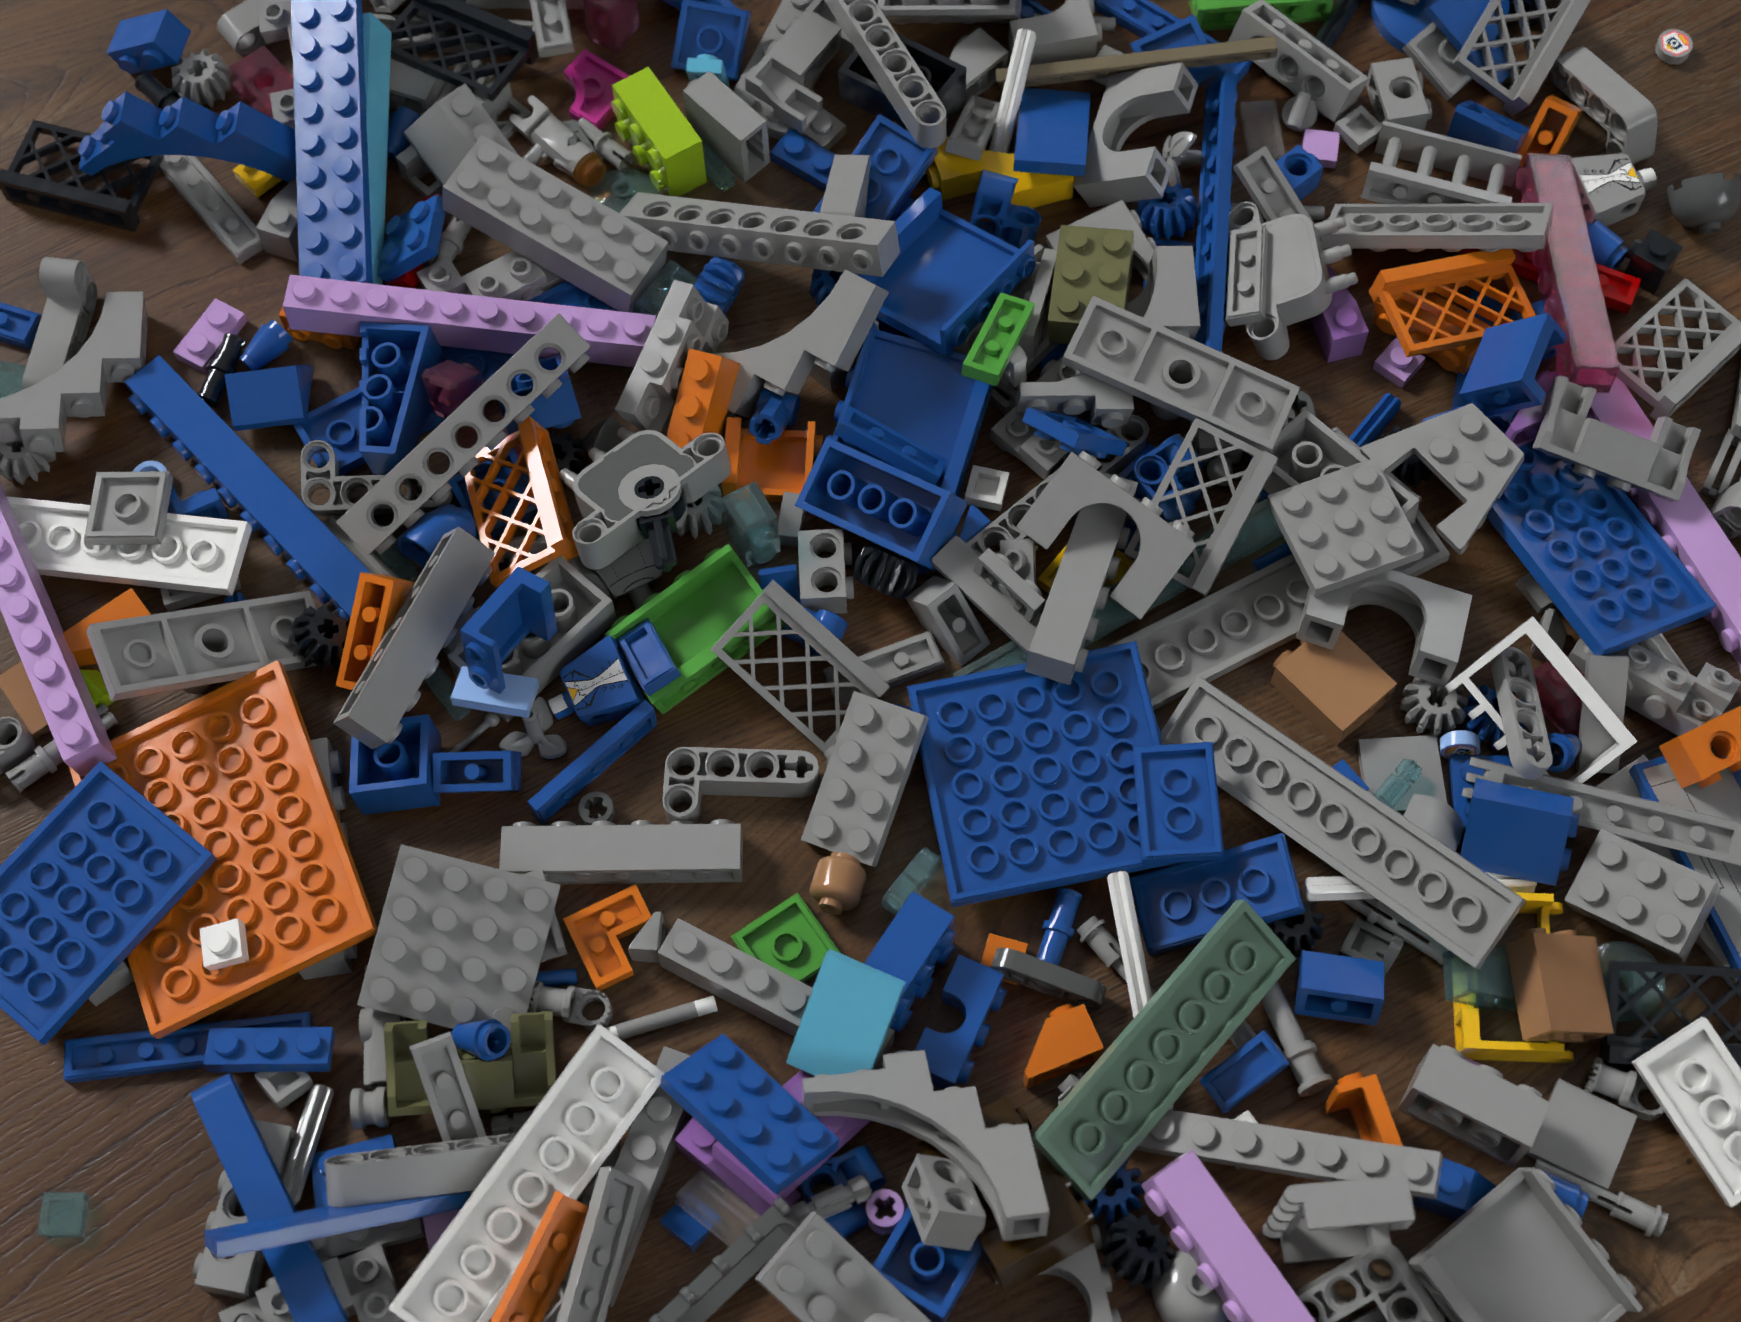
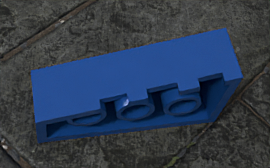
[359,321,442,475]

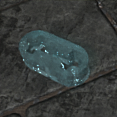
[881,847,942,916]

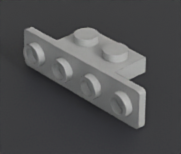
[931,536,1045,655]

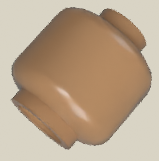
[809,852,867,915]

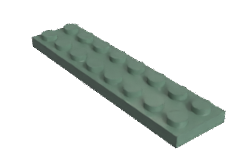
[1031,899,1296,1201]

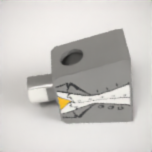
[1562,153,1657,226]

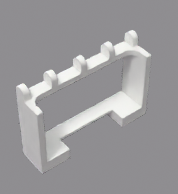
[1445,616,1637,783]

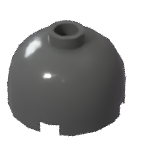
[1667,173,1741,234]

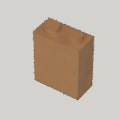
[1270,631,1397,747]
[1505,928,1614,1043]

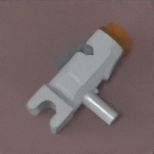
[510,96,606,187]

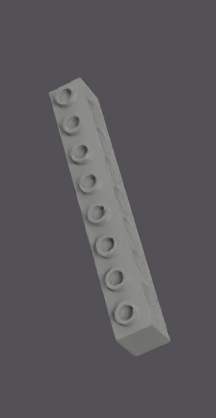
[619,192,900,277]
[336,313,591,555]

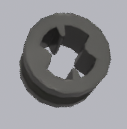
[578,791,615,825]

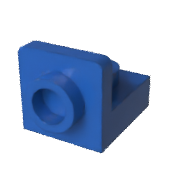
[168,486,229,519]

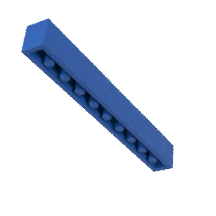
[124,355,371,620]

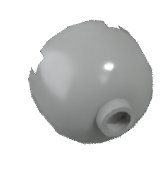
[1151,1250,1229,1322]

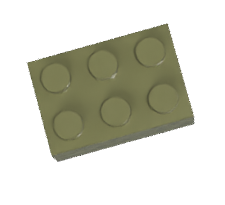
[1048,225,1134,344]

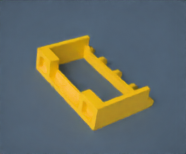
[1450,892,1574,1063]

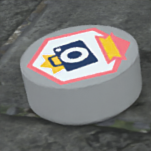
[1655,29,1693,64]

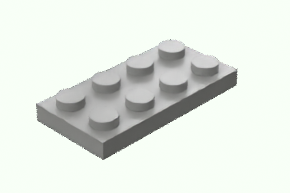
[801,691,929,867]

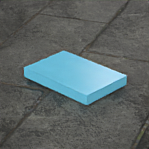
[786,949,906,1076]

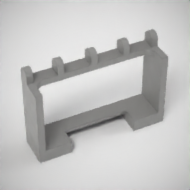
[1262,1175,1415,1264]

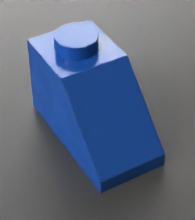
[1413,1158,1496,1221]

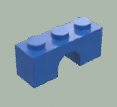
[915,955,1008,1090]

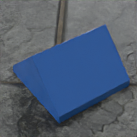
[1447,100,1530,154]
[225,364,314,431]

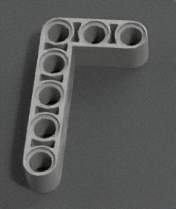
[1295,1243,1446,1322]

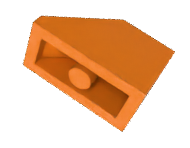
[1517,95,1583,178]
[1023,1004,1104,1090]

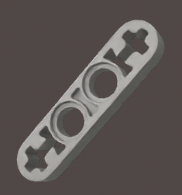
[1491,647,1553,780]

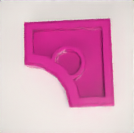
[563,49,630,130]

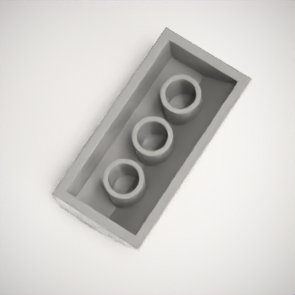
[877,0,1022,24]

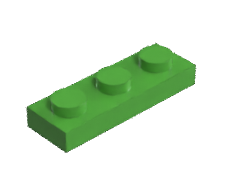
[961,292,1035,386]

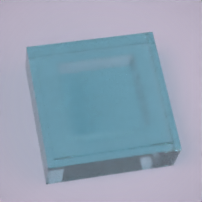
[37,1192,89,1238]

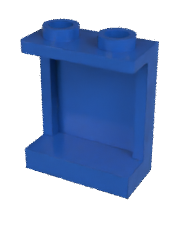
[1459,313,1567,417]
[460,566,557,694]

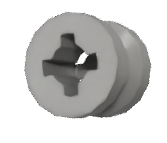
[350,1086,391,1130]

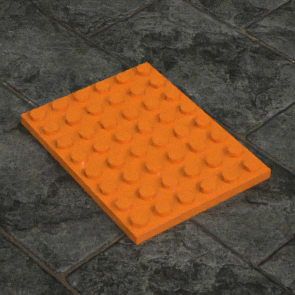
[69,660,378,1039]

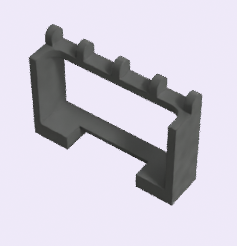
[649,1197,802,1322]

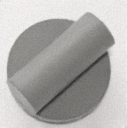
[1282,91,1318,131]

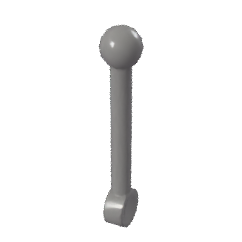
[449,712,500,752]

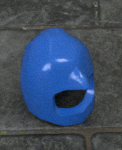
[396,504,477,568]

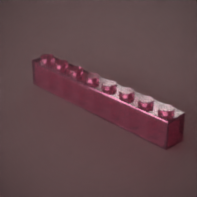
[1516,153,1620,393]

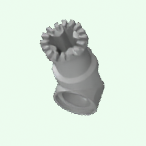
[528,981,613,1031]
[1584,1057,1664,1121]

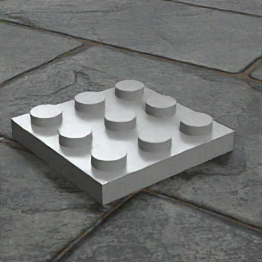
[1267,457,1424,597]

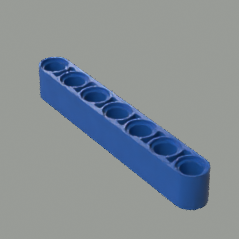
[191,1073,349,1322]

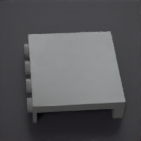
[1408,1167,1643,1322]

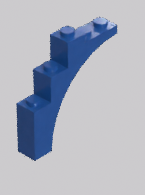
[78,92,296,182]

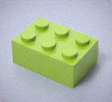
[611,67,707,197]

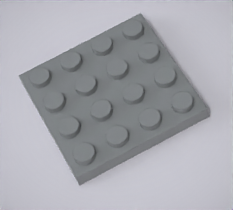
[357,844,561,1043]

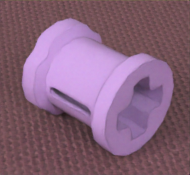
[866,1189,904,1235]

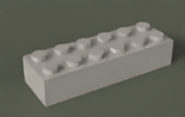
[442,135,668,313]

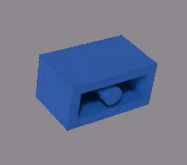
[106,9,191,75]
[433,750,522,794]
[1294,950,1384,1026]

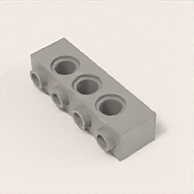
[1228,0,1369,122]
[193,1120,296,1300]

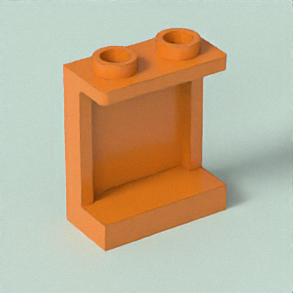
[722,417,823,502]
[1324,1072,1403,1146]

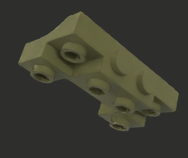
[384,1011,556,1117]

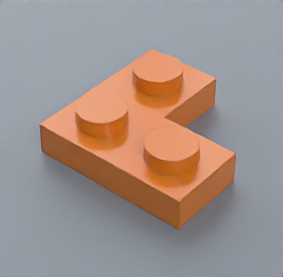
[563,884,651,991]

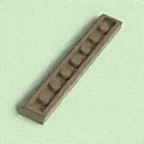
[996,36,1277,90]

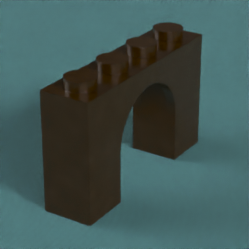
[918,1096,1095,1293]

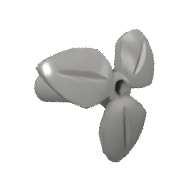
[1162,131,1202,186]
[499,697,567,759]

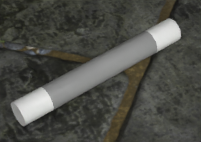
[606,995,718,1040]

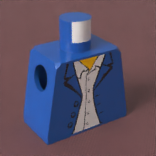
[548,635,645,727]

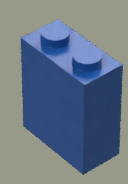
[1460,778,1580,886]

